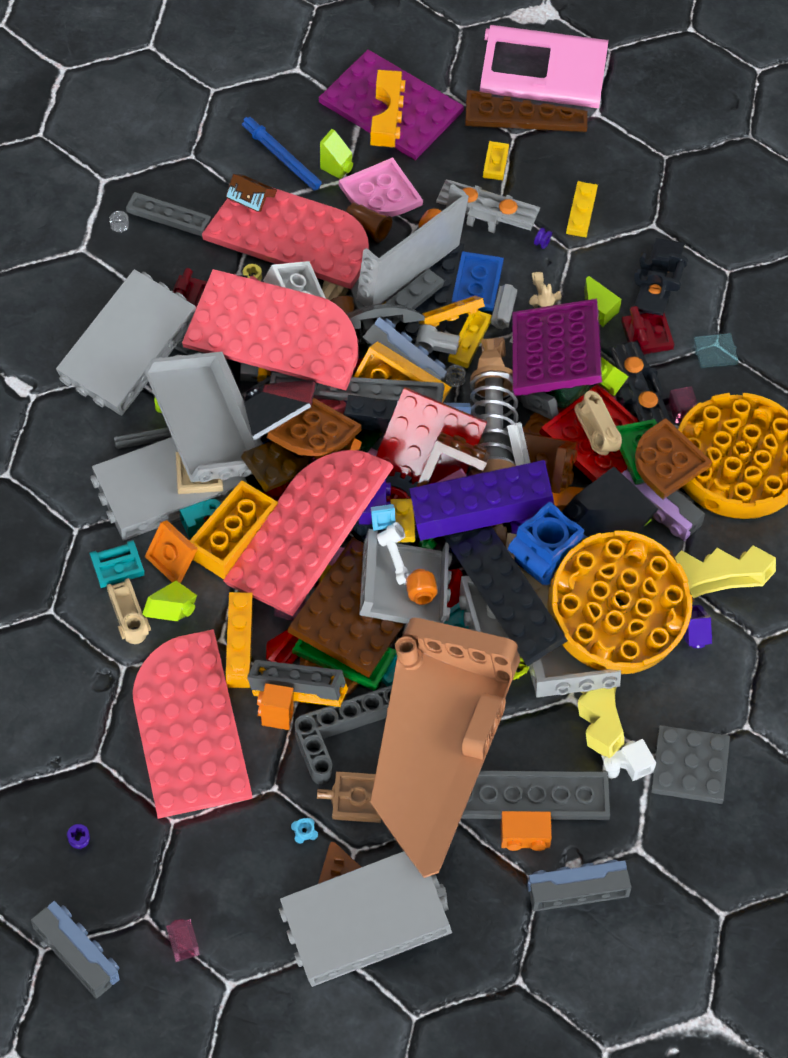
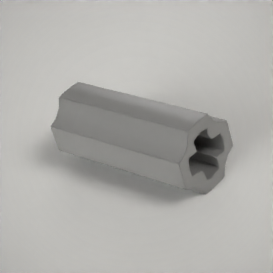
[491,284,517,329]

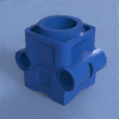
[508,502,588,585]

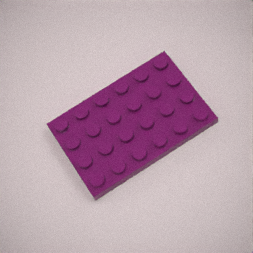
[319,50,464,160]
[512,299,602,396]

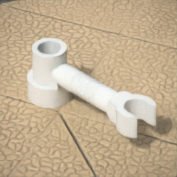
[377,522,410,585]

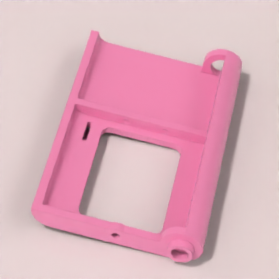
[480,25,609,109]

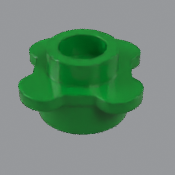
[417,538,437,550]

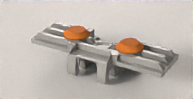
[436,179,540,233]

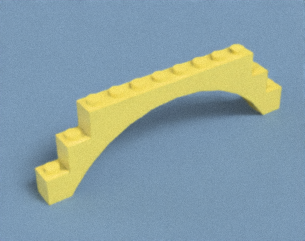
[578,545,776,758]

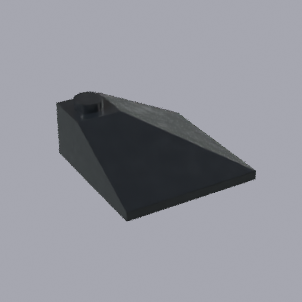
[244,380,316,440]
[562,467,659,537]

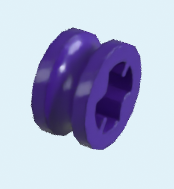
[534,228,552,249]
[67,824,90,849]

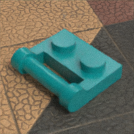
[89,540,145,588]

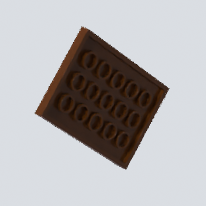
[287,537,405,678]

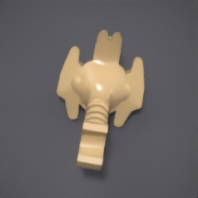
[529,272,562,308]

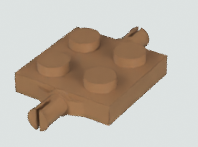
[317,772,381,823]

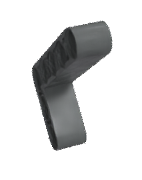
[295,686,392,785]

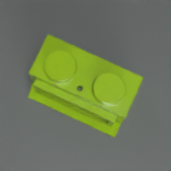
[597,357,629,396]

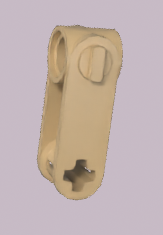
[574,391,622,456]
[107,578,151,644]

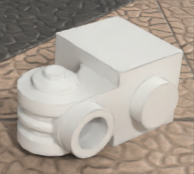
[601,739,656,781]

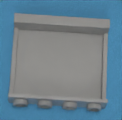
[359,529,452,624]

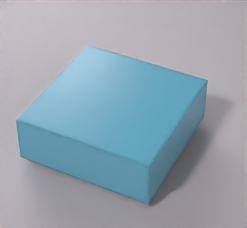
[371,504,396,531]

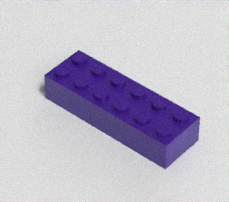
[410,460,554,541]

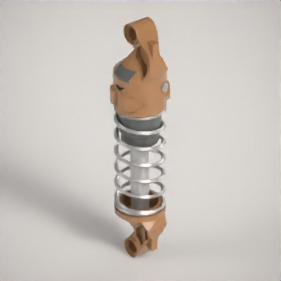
[468,337,518,546]

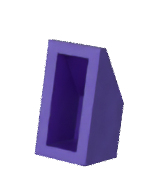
[683,605,712,648]

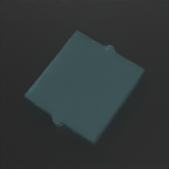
[694,333,738,368]

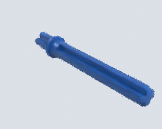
[242,117,322,191]

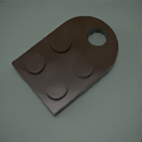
[241,441,311,492]

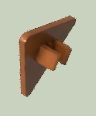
[318,842,361,884]

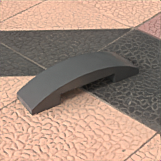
[347,304,425,329]

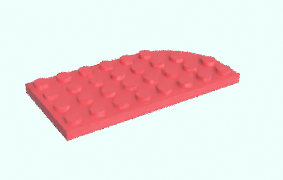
[202,188,369,289]
[182,269,359,391]
[223,450,393,616]
[133,629,252,819]

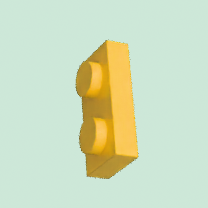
[483,141,509,181]
[391,499,415,543]

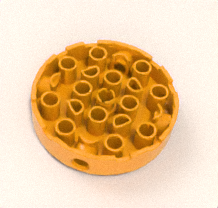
[678,393,788,519]
[548,531,692,674]

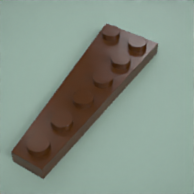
[465,90,588,132]

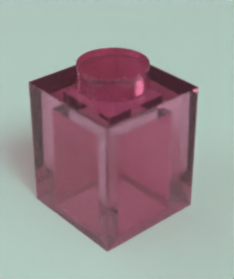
[669,386,698,424]
[166,919,200,962]

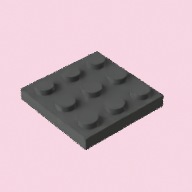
[651,725,730,804]

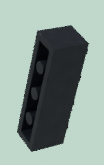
[344,395,398,433]

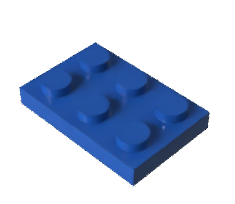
[452,251,504,313]

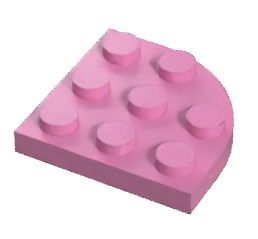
[339,158,423,217]

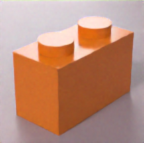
[257,683,294,730]
[501,811,552,851]

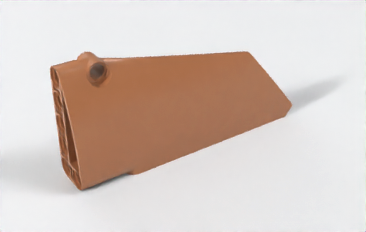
[370,617,520,878]

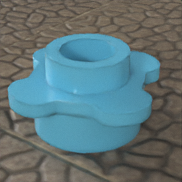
[291,818,318,844]

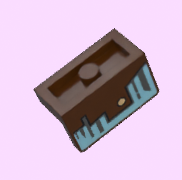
[226,174,277,212]

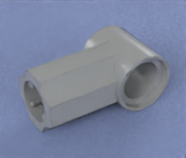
[415,324,460,355]

